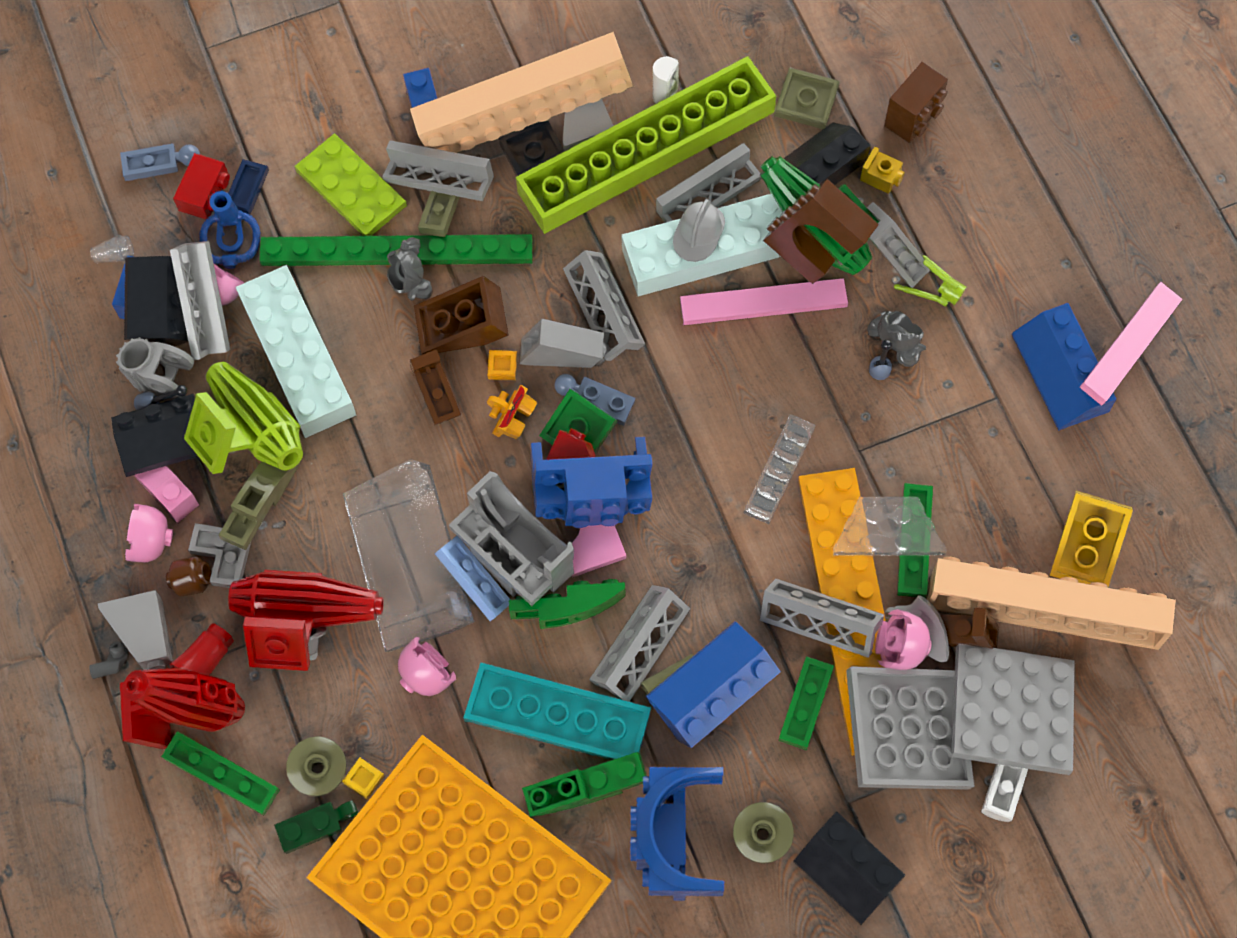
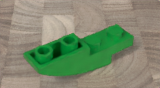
[509,579,626,629]
[522,752,647,817]

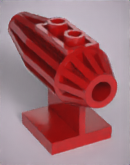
[228,570,384,671]
[120,668,245,749]

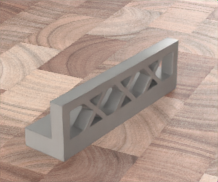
[382,140,494,201]
[656,143,762,223]
[867,202,930,288]
[170,241,231,360]
[563,250,645,361]
[760,579,884,658]
[589,585,691,702]

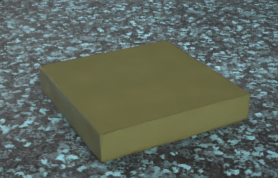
[774,67,840,129]

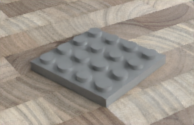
[951,644,1074,775]
[846,667,974,790]

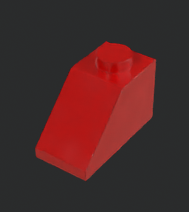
[546,428,596,460]

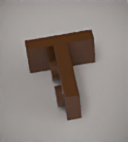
[409,349,461,426]
[940,608,999,649]

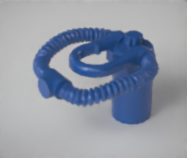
[199,191,261,269]

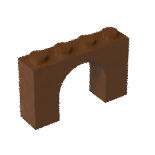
[763,179,879,284]

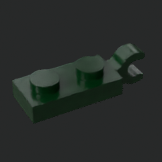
[274,800,359,854]

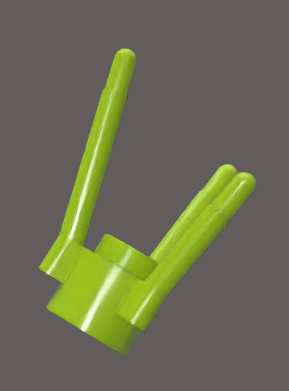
[894,255,967,307]

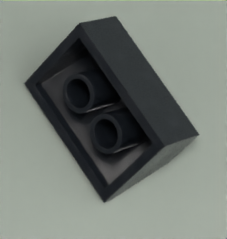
[783,122,871,185]
[124,256,189,347]
[111,393,198,477]
[793,811,905,925]

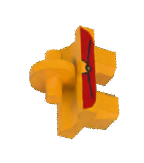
[487,385,537,439]

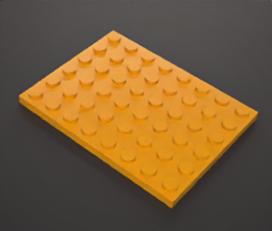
[306,735,612,938]

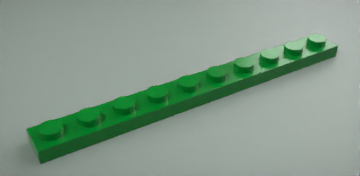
[259,234,533,266]

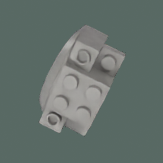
[449,471,574,606]

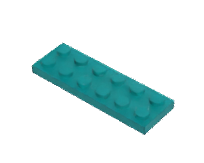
[463,662,651,760]

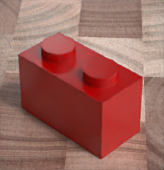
[173,153,230,219]

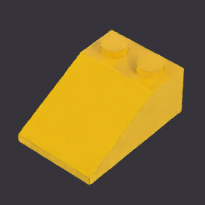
[1050,490,1133,587]

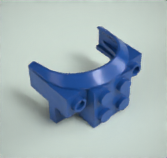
[530,437,653,528]
[630,767,724,901]

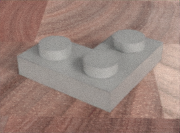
[188,523,251,588]

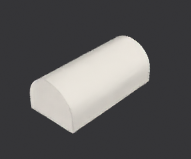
[653,57,679,104]
[981,764,1028,822]

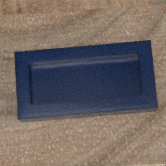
[228,159,269,215]

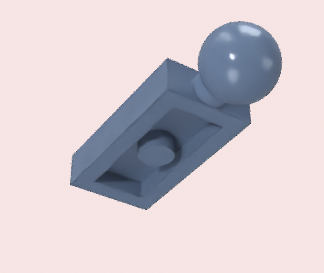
[120,144,200,181]
[554,374,636,426]

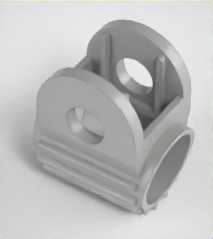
[116,337,195,399]

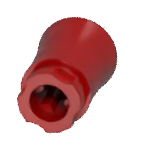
[169,623,234,675]

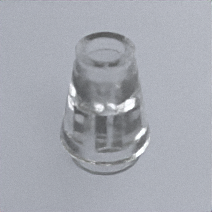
[90,235,134,263]

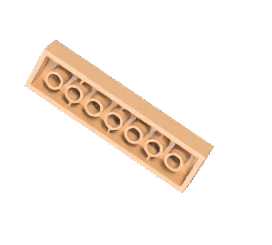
[410,32,633,153]
[927,557,1176,650]

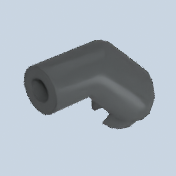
[89,642,128,679]

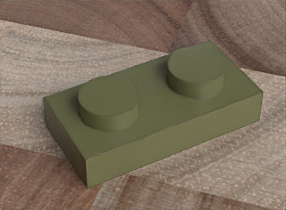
[418,191,460,237]

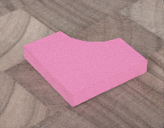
[572,525,626,578]

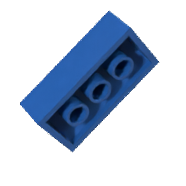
[1012,303,1116,431]
[646,622,781,748]

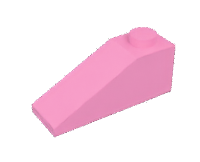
[134,466,199,523]

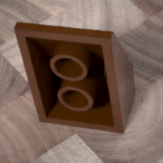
[414,276,509,355]

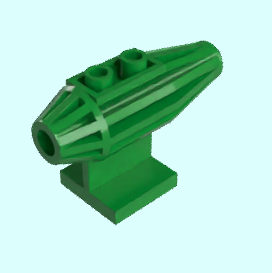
[760,156,879,275]

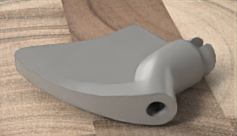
[885,596,949,662]

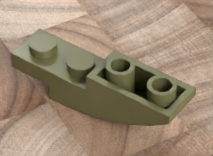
[219,458,303,550]

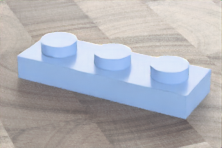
[435,536,510,621]

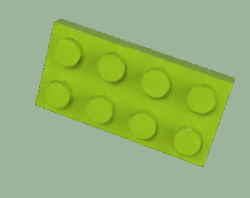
[295,133,407,236]

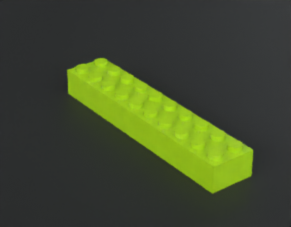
[516,56,776,234]

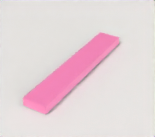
[680,278,848,325]
[1080,282,1182,405]

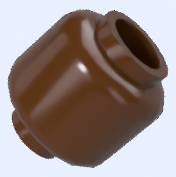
[166,556,211,596]

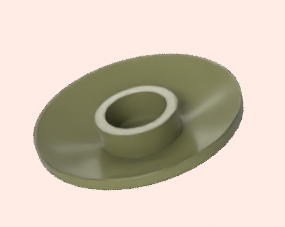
[286,736,347,796]
[733,802,794,863]

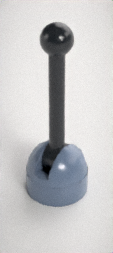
[869,339,892,380]
[134,385,187,410]

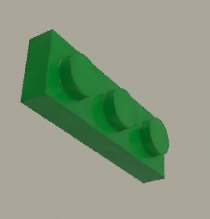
[778,656,834,751]

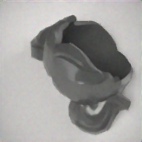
[387,237,432,301]
[867,311,926,367]

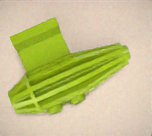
[184,362,303,474]

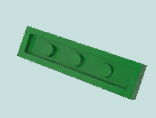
[897,483,933,598]
[161,731,280,816]

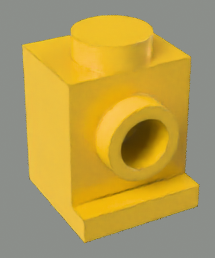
[860,147,905,194]

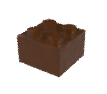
[884,62,948,143]

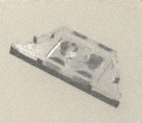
[833,497,946,555]

